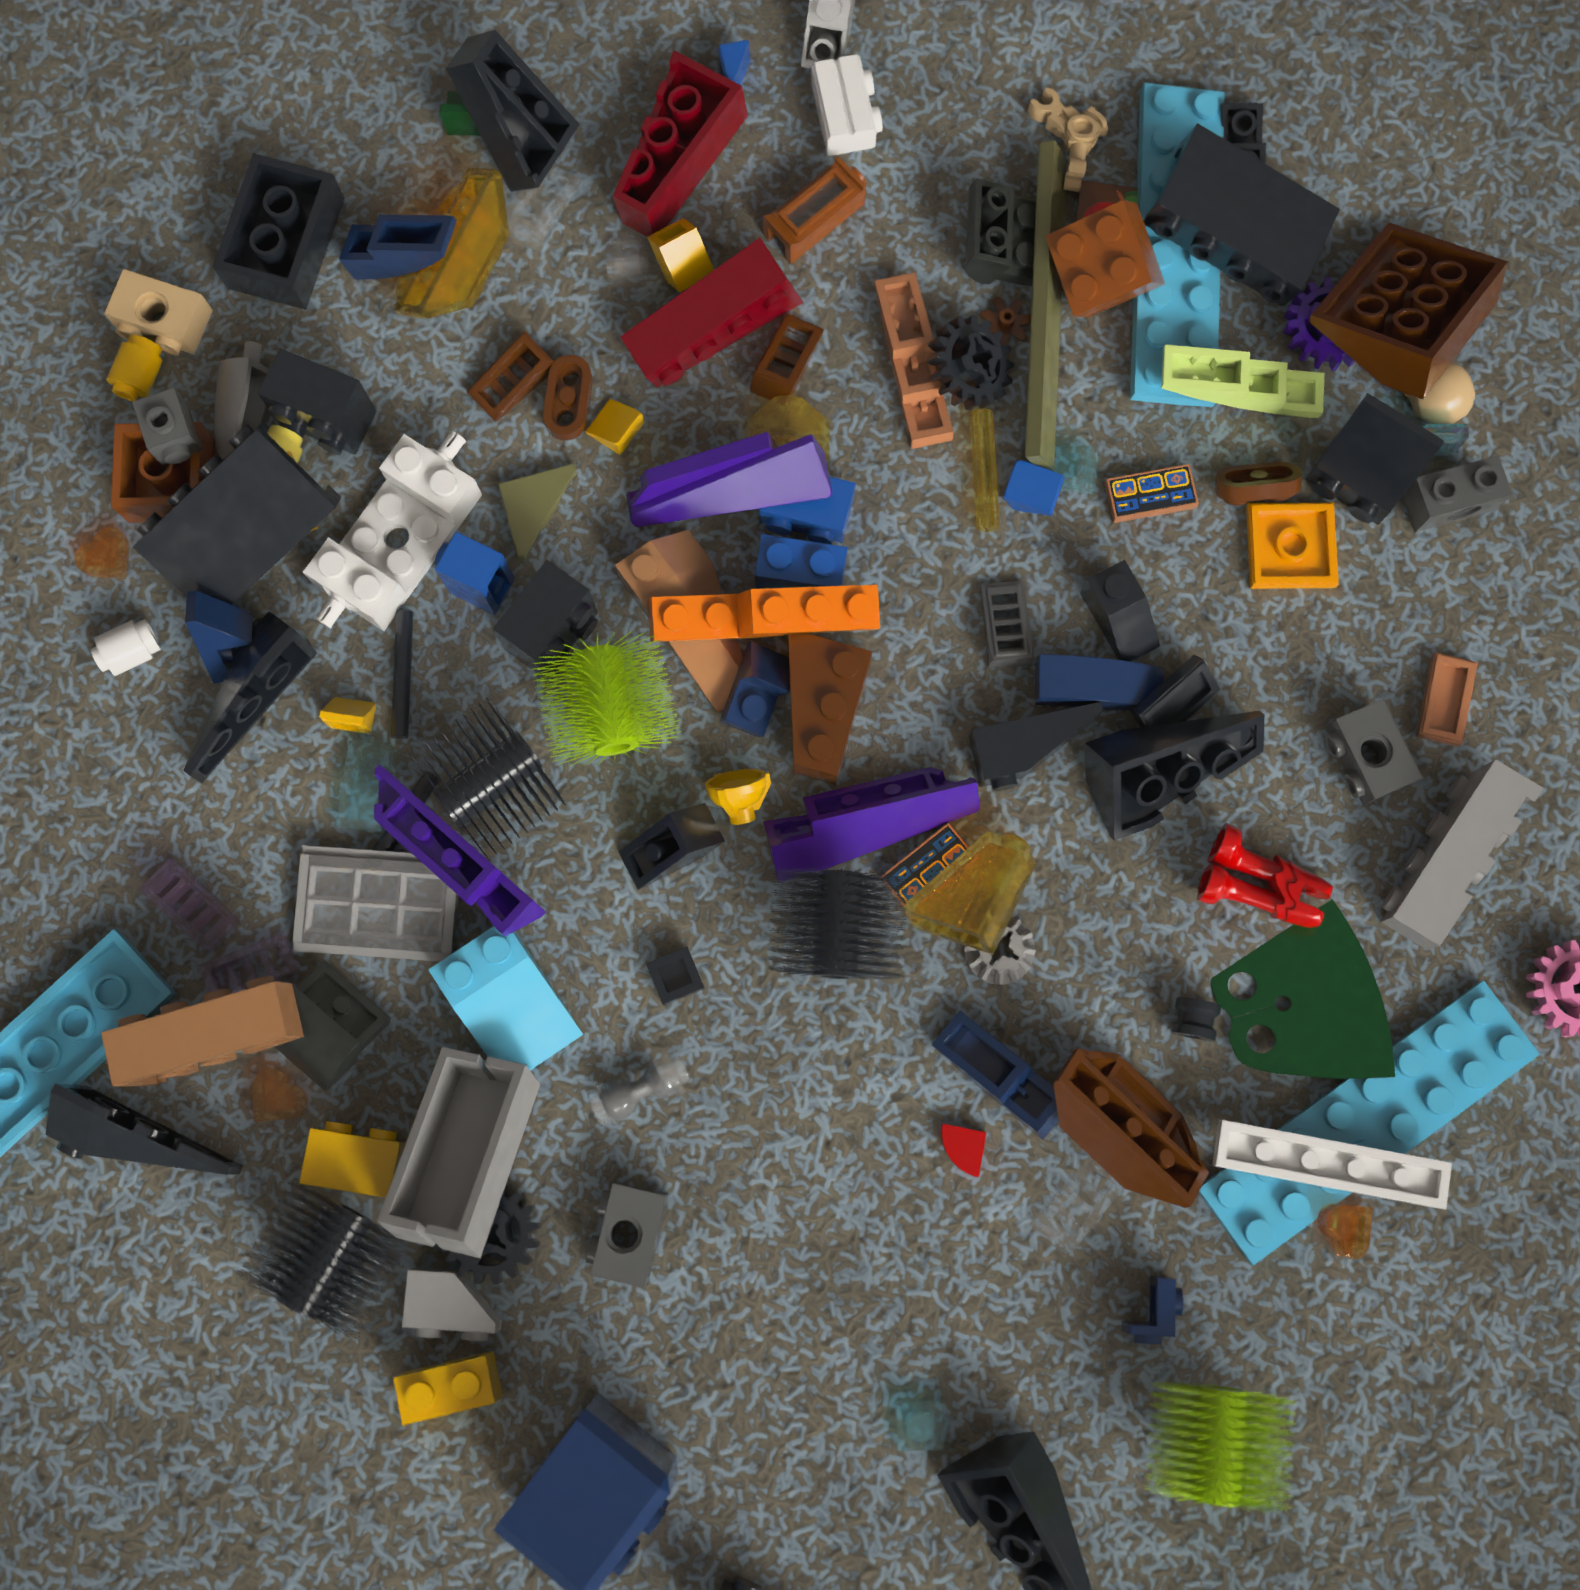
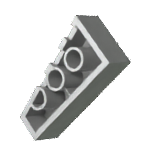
[1381,759,1543,950]

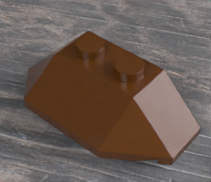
[1053,1048,1209,1208]

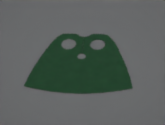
[1211,899,1395,1079]

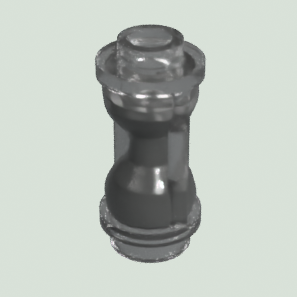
[587,1051,691,1126]

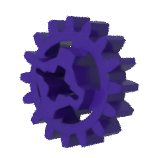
[1283,277,1355,371]

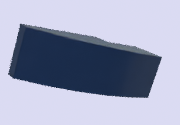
[339,214,457,280]
[1035,654,1164,710]
[931,1011,1059,1140]

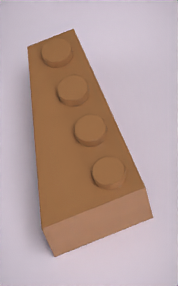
[101,976,304,1087]

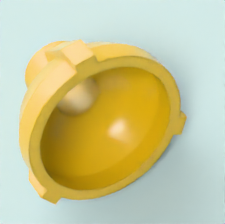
[705,769,771,825]

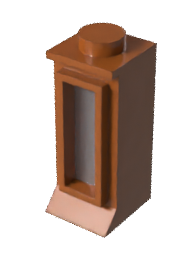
[763,156,866,264]

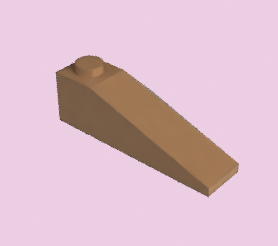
[615,530,743,714]

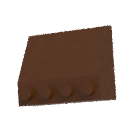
[1310,222,1508,399]

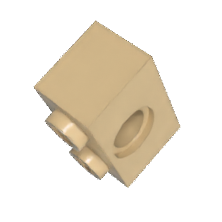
[104,269,213,355]

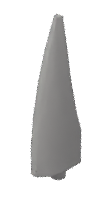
[214,341,270,459]

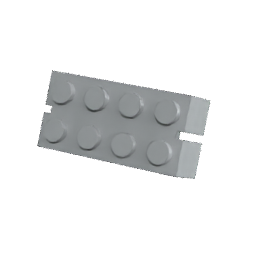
[377,1047,540,1258]

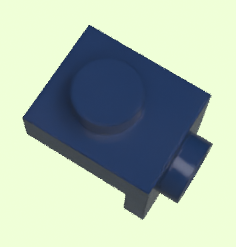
[1122,1275,1183,1344]

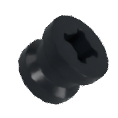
[1170,997,1222,1042]

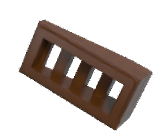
[750,313,824,407]
[466,331,555,422]

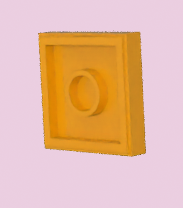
[1246,502,1339,589]

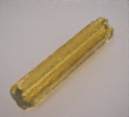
[969,408,1000,532]

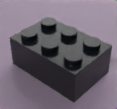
[213,153,345,310]

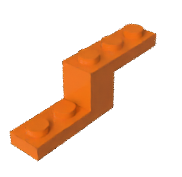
[648,585,880,642]

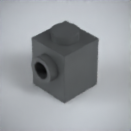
[132,388,203,464]

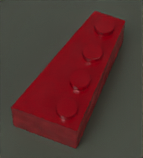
[613,50,748,237]
[620,238,804,387]

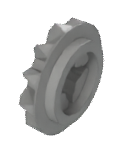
[964,913,1036,985]

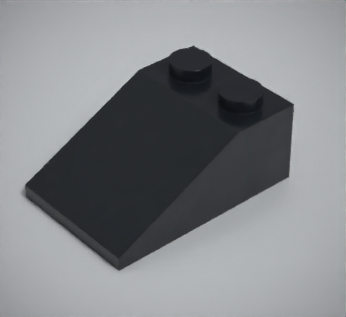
[1306,393,1445,525]

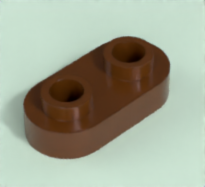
[543,355,593,441]
[1215,462,1302,505]

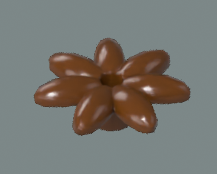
[980,296,1031,346]

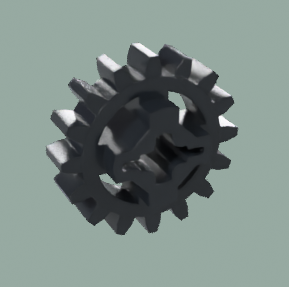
[927,315,1015,411]
[445,1184,542,1285]

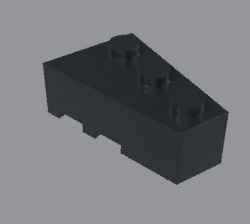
[446,30,580,192]

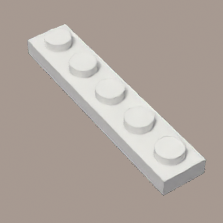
[1212,1120,1452,1209]

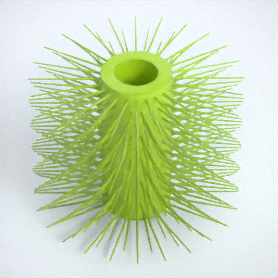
[531,632,682,766]
[1144,1381,1297,1513]

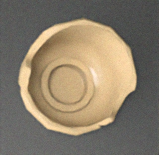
[1405,362,1475,425]

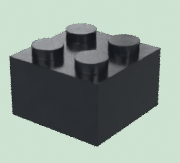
[258,348,377,455]
[493,560,598,680]

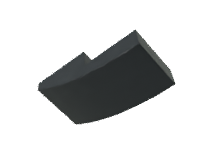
[1220,103,1266,164]

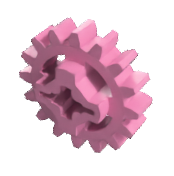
[1526,940,1580,1038]

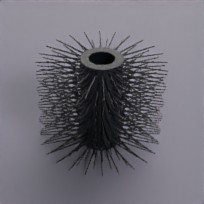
[409,697,566,861]
[767,867,909,980]
[236,1181,411,1339]

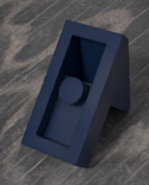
[185,590,253,683]
[719,641,790,737]

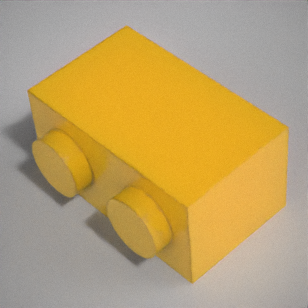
[299,1121,406,1198]
[393,1350,503,1426]

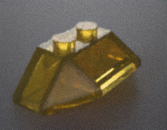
[394,167,509,319]

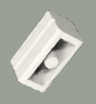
[811,54,882,156]

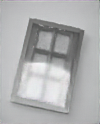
[293,845,459,962]

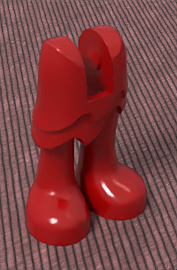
[1197,823,1333,928]

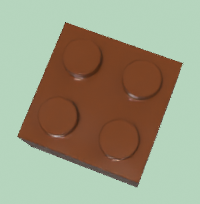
[1045,200,1165,318]
[111,422,215,523]

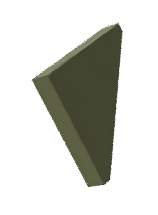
[498,463,577,560]

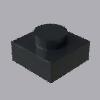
[646,947,705,1006]

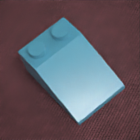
[428,926,584,1070]

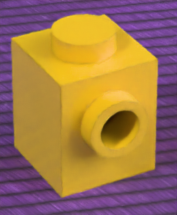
[647,218,714,293]

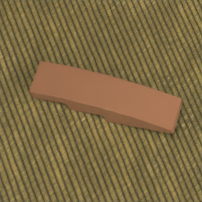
[874,272,953,449]

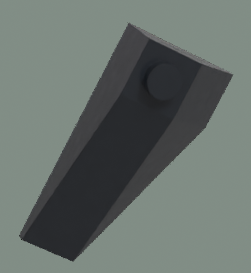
[183,611,317,783]
[1085,711,1265,841]
[45,1083,243,1175]
[937,1431,1092,1590]

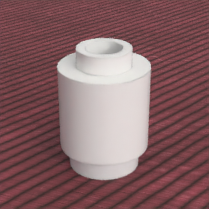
[90,619,162,676]

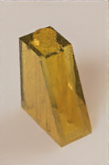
[904,831,1036,955]

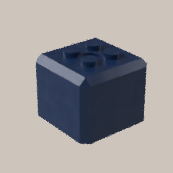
[493,1392,678,1590]

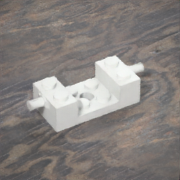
[303,430,482,631]

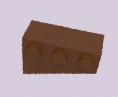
[788,633,873,785]

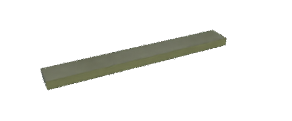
[1025,140,1067,471]

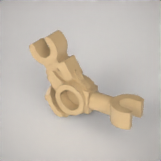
[1027,87,1108,192]

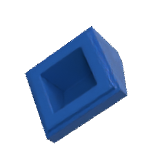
[718,40,750,85]
[1004,460,1065,516]

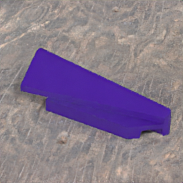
[626,432,832,527]
[374,764,546,936]
[763,767,980,882]

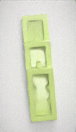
[1161,344,1324,418]

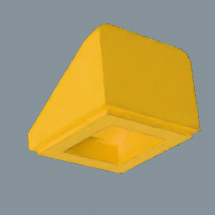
[586,399,644,455]
[319,697,376,734]

